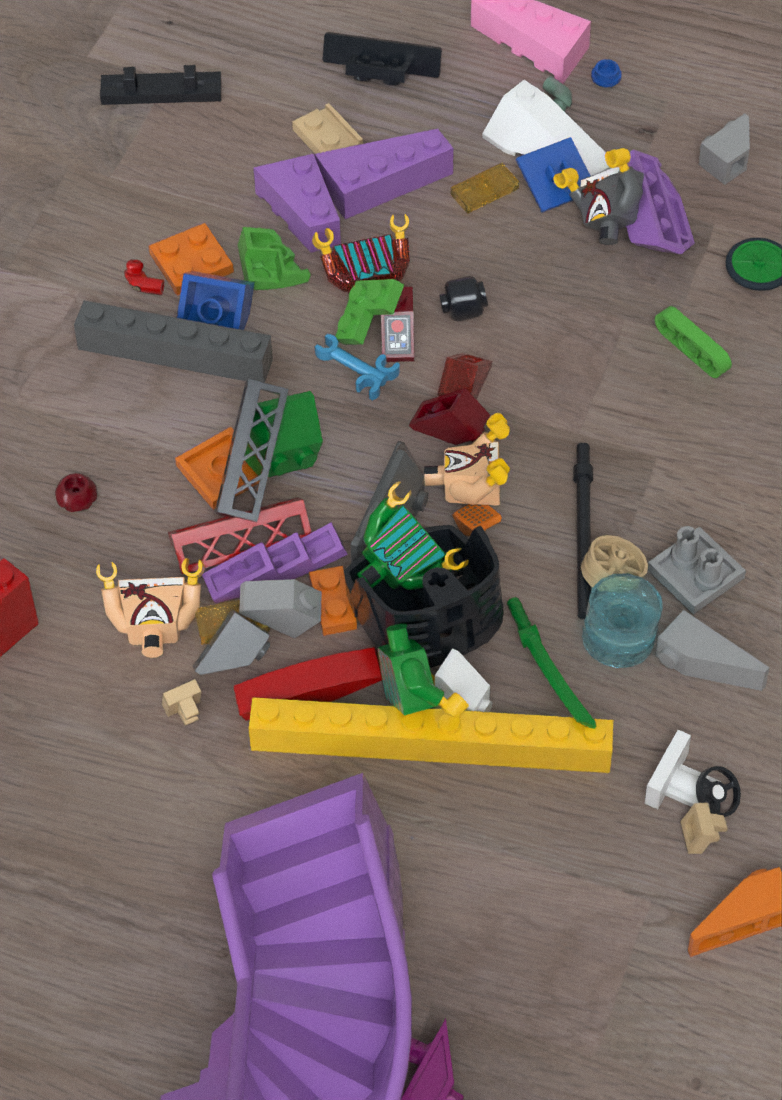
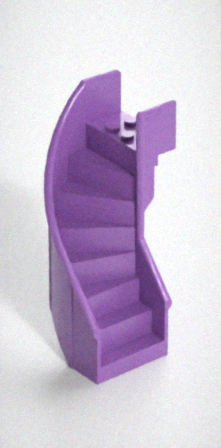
[161,773,412,1100]

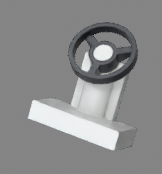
[645,730,741,817]

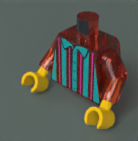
[312,214,410,294]

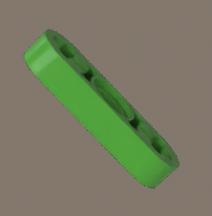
[655,306,732,378]

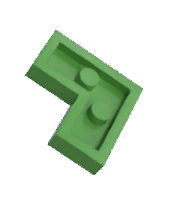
[335,279,404,345]

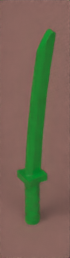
[507,597,597,729]

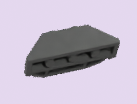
[350,441,429,563]

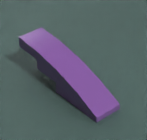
[202,522,348,604]

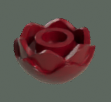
[55,473,97,512]

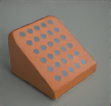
[453,504,502,536]

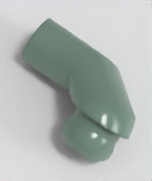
[543,76,572,112]

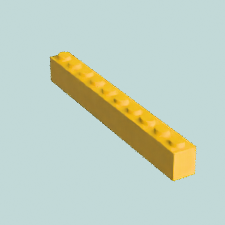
[249,698,613,773]

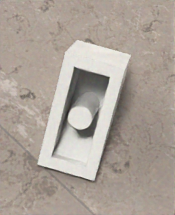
[435,648,492,712]

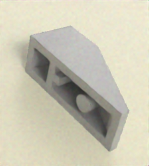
[655,610,770,691]

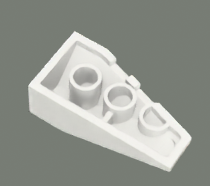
[482,80,610,176]

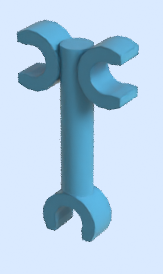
[315,334,400,401]

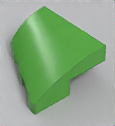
[237,227,311,290]

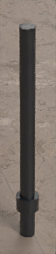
[573,443,593,619]

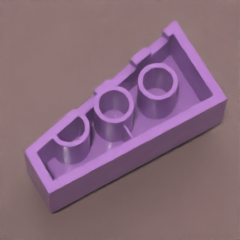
[315,129,453,219]

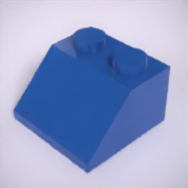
[177,271,255,330]

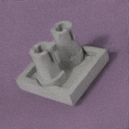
[647,526,746,614]

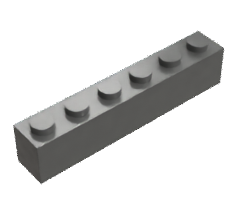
[74,301,273,383]

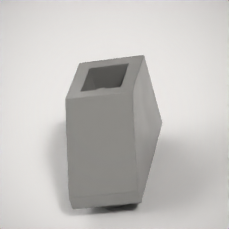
[699,114,750,185]

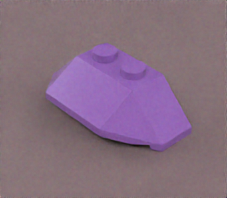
[626,149,695,254]

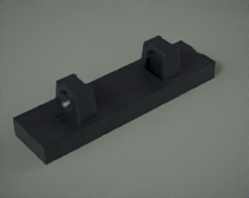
[100,65,222,105]

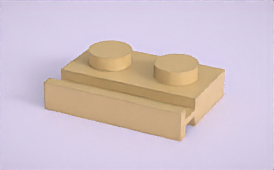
[292,103,363,154]

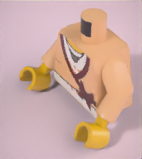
[424,413,510,506]
[96,558,205,658]

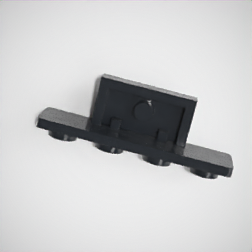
[323,32,442,85]

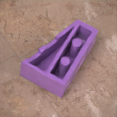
[254,154,341,252]

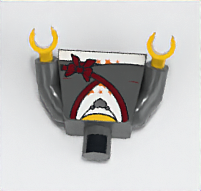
[553,148,644,245]

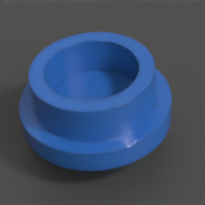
[591,59,622,87]

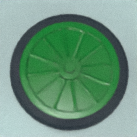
[726,238,782,291]

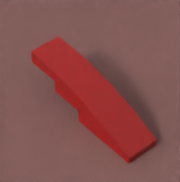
[233,647,383,721]

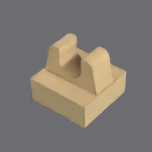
[162,679,202,726]
[681,803,728,854]

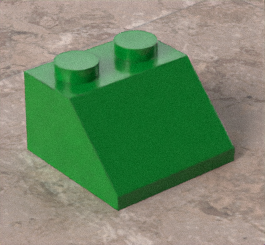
[245,391,323,478]

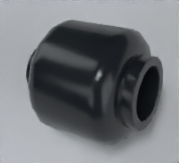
[439,276,488,322]

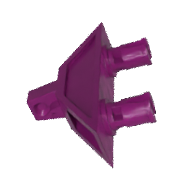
[401,1018,464,1100]

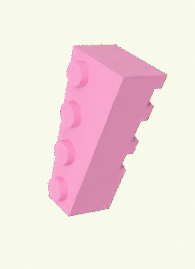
[471,0,591,84]

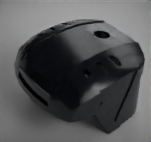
[344,525,504,668]

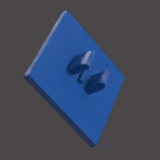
[515,137,591,213]

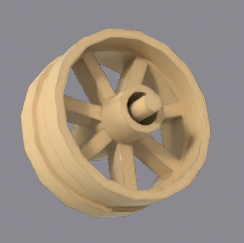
[581,535,648,598]

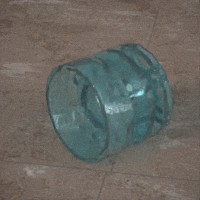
[582,573,663,668]

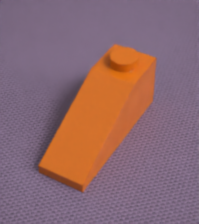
[687,867,782,957]

